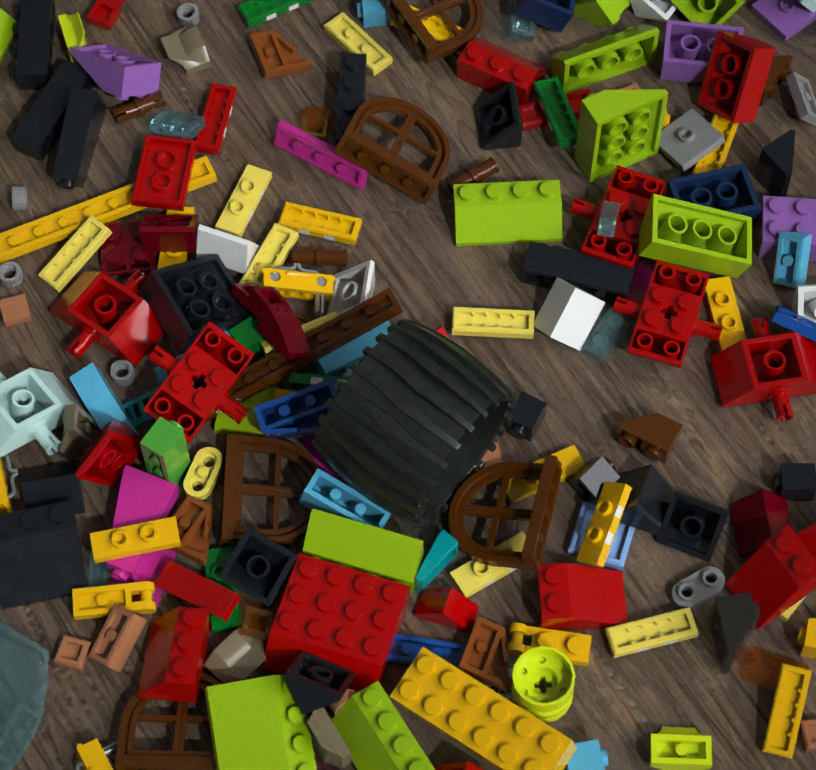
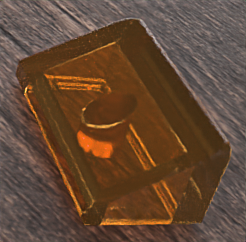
[742,646,809,691]

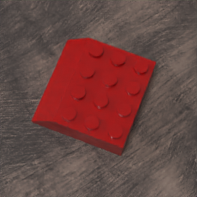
[262,553,410,693]

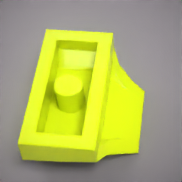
[58,12,87,65]
[650,727,712,770]

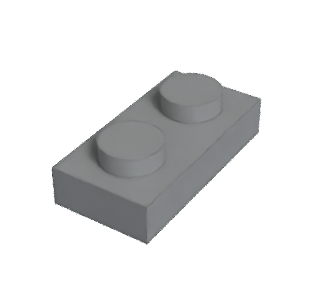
[786,72,816,126]

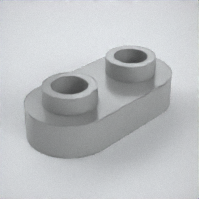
[671,566,725,610]

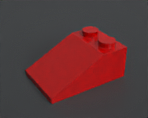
[75,419,142,488]
[725,525,816,630]
[536,563,628,631]

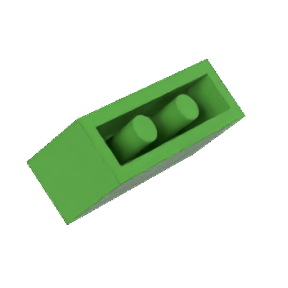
[140,417,191,486]

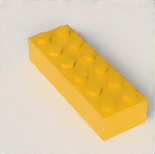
[390,647,577,770]

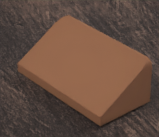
[88,604,146,672]

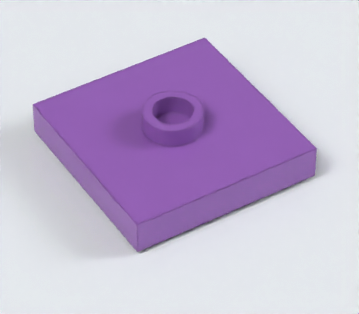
[750,0,816,42]

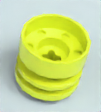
[511,646,575,723]

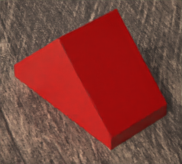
[415,587,479,634]

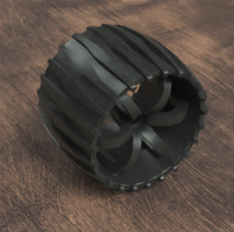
[313,319,517,527]

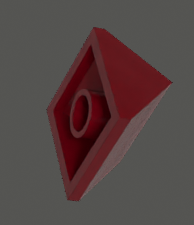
[139,214,199,252]
[730,489,792,558]

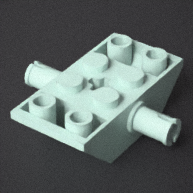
[0,367,84,458]

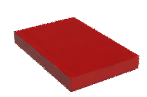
[130,135,198,211]

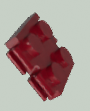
[100,219,156,277]

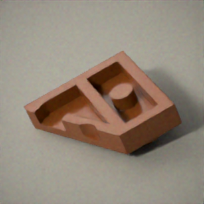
[249,29,312,79]
[170,495,214,566]
[457,616,512,693]

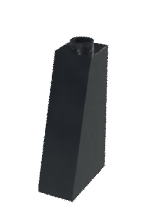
[52,87,107,190]

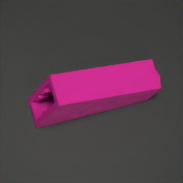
[106,465,180,583]

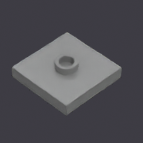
[659,108,725,171]

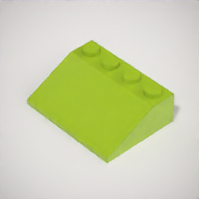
[575,89,669,183]
[204,675,317,770]

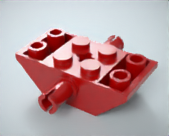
[570,165,667,269]
[613,260,723,368]
[50,269,165,368]
[710,317,816,422]
[142,321,255,444]

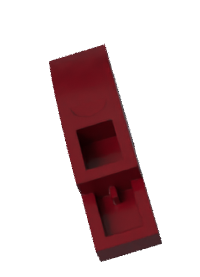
[231,283,311,360]

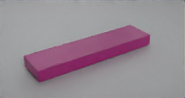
[273,120,369,190]

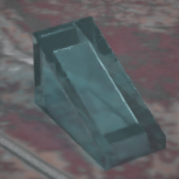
[597,201,620,238]
[88,551,109,587]

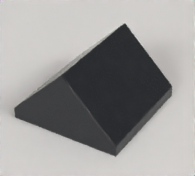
[474,81,522,150]
[754,130,796,197]
[21,460,85,514]
[616,464,673,535]
[656,489,729,563]
[219,527,298,606]
[285,650,356,715]

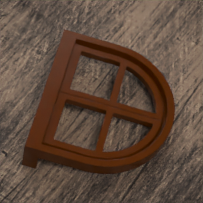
[379,0,483,65]
[333,97,450,204]
[219,434,321,548]
[449,455,562,570]
[115,674,222,770]

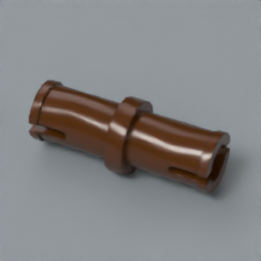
[112,90,166,124]
[446,157,499,196]
[292,246,348,268]

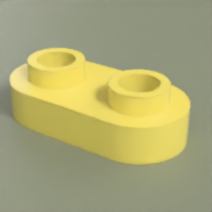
[183,447,223,501]

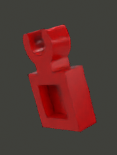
[87,0,125,31]

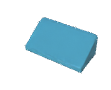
[773,231,812,289]

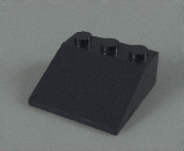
[140,254,256,355]
[0,501,89,610]

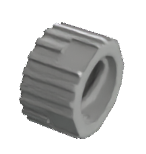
[176,2,200,27]
[12,186,27,210]
[0,261,23,288]
[110,360,136,387]

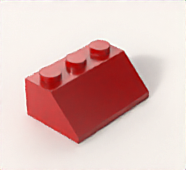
[697,30,776,123]
[457,38,548,105]
[137,606,211,703]

